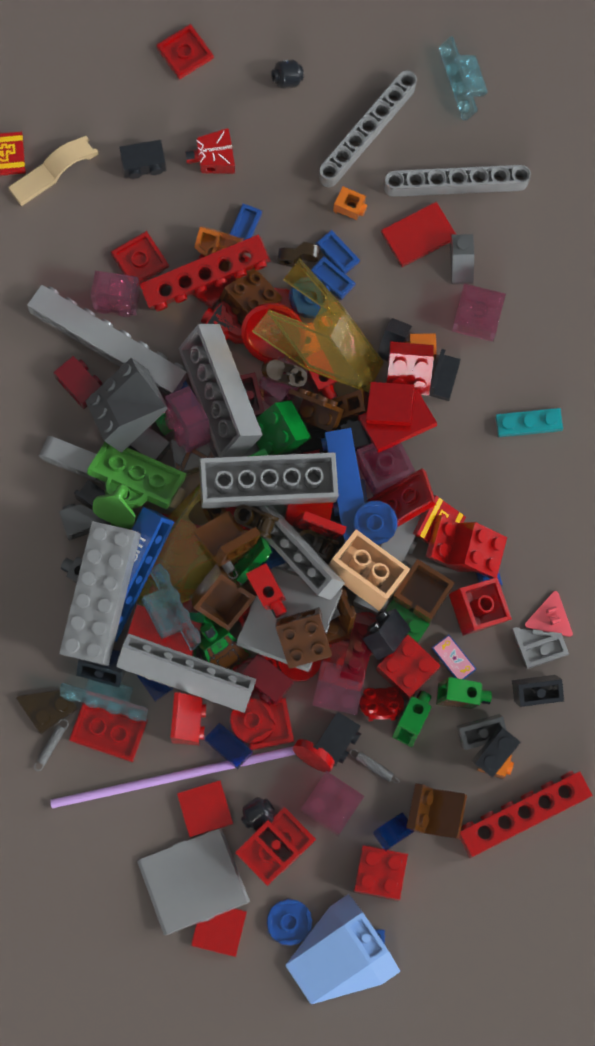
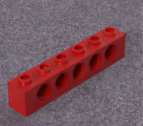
[140,234,271,312]
[459,770,593,858]

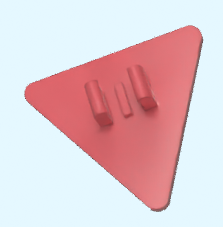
[525,591,573,637]

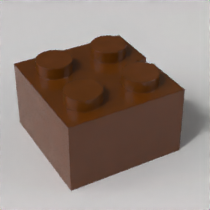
[392,559,455,624]
[190,564,256,631]

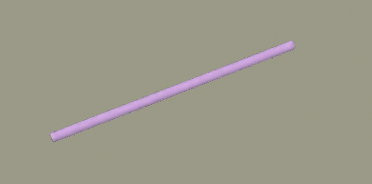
[50,746,295,809]

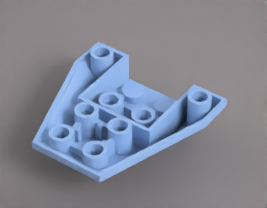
[285,894,400,1004]

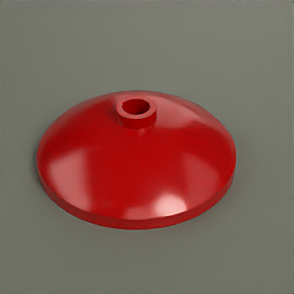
[241,303,306,363]

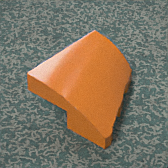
[194,226,243,272]

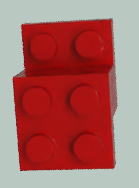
[426,515,507,579]
[235,807,316,886]

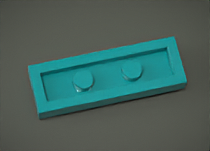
[495,408,563,437]

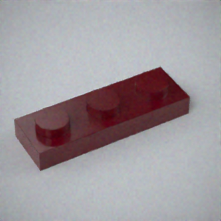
[340,622,371,683]

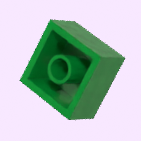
[256,400,311,455]

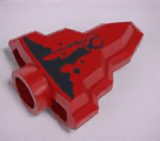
[201,301,244,345]

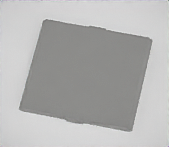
[236,566,342,672]
[137,828,250,936]

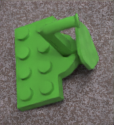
[87,442,186,529]

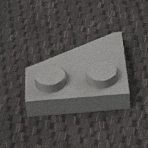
[512,627,569,670]

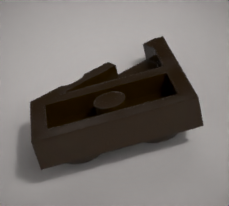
[16,689,78,734]

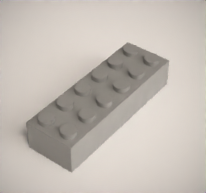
[178,324,262,458]
[199,453,339,508]
[59,521,141,666]

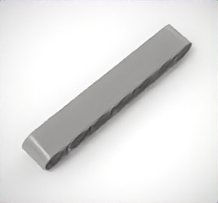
[319,70,417,187]
[384,165,531,197]
[39,436,186,512]

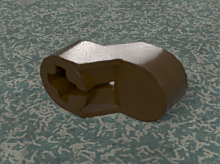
[277,242,320,267]
[261,359,307,387]

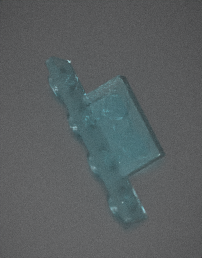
[439,36,488,120]
[141,563,201,651]
[60,679,148,721]

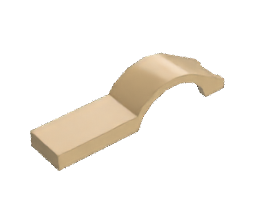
[8,136,99,206]

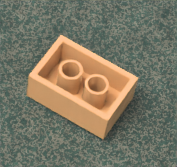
[329,530,410,611]

